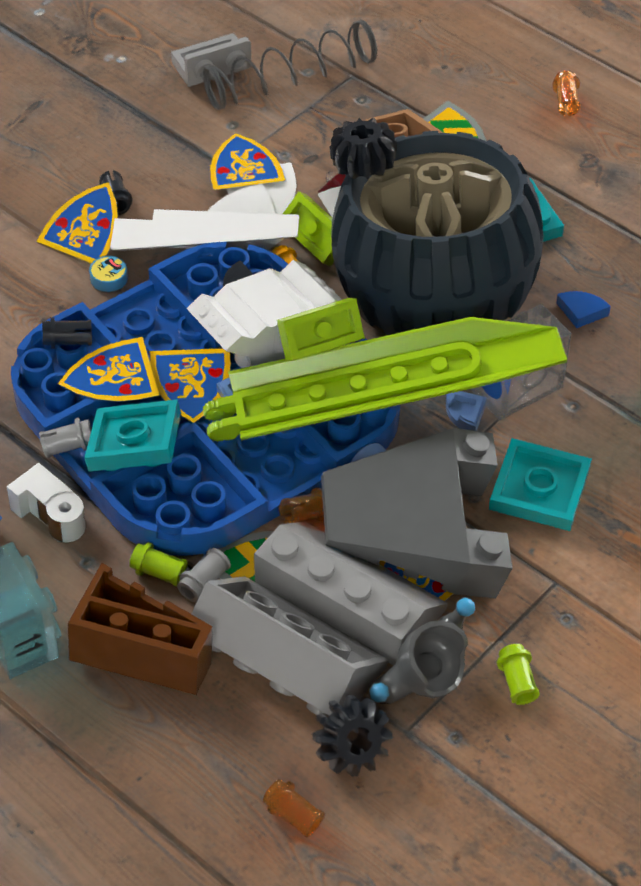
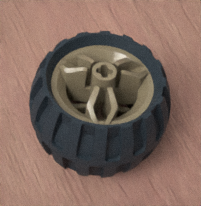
[331,131,543,335]

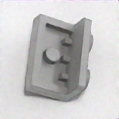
[171,33,251,87]

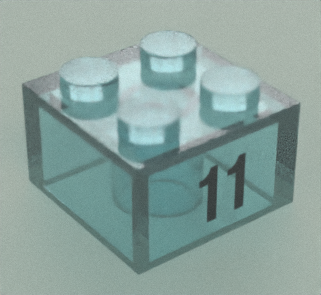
[0,542,62,679]

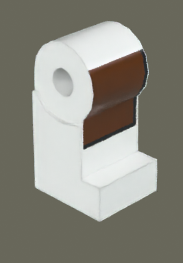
[7,463,86,543]

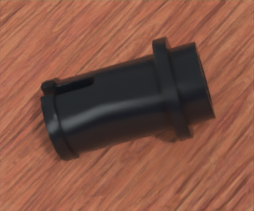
[99,170,132,215]
[42,317,92,349]

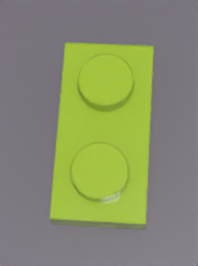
[283,191,334,266]
[277,298,365,361]

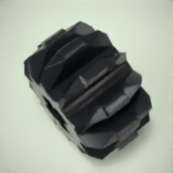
[329,118,397,180]
[312,695,394,777]

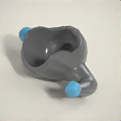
[369,598,475,704]

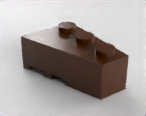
[68,563,213,695]

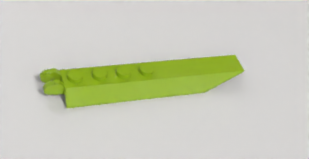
[203,317,567,442]

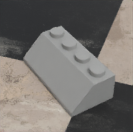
[254,521,448,666]
[192,576,389,717]

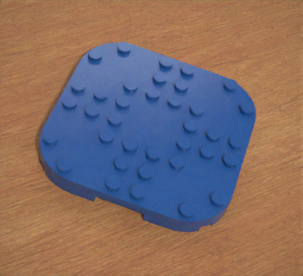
[11,242,400,556]

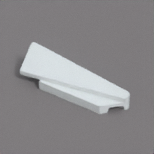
[110,209,299,251]

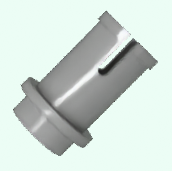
[39,418,92,458]
[177,548,231,602]

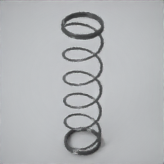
[203,19,377,110]

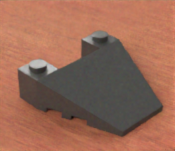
[321,428,513,599]

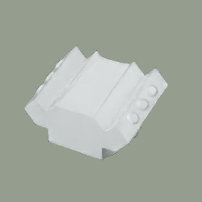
[187,260,342,368]

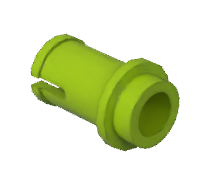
[129,542,188,587]
[496,644,540,705]

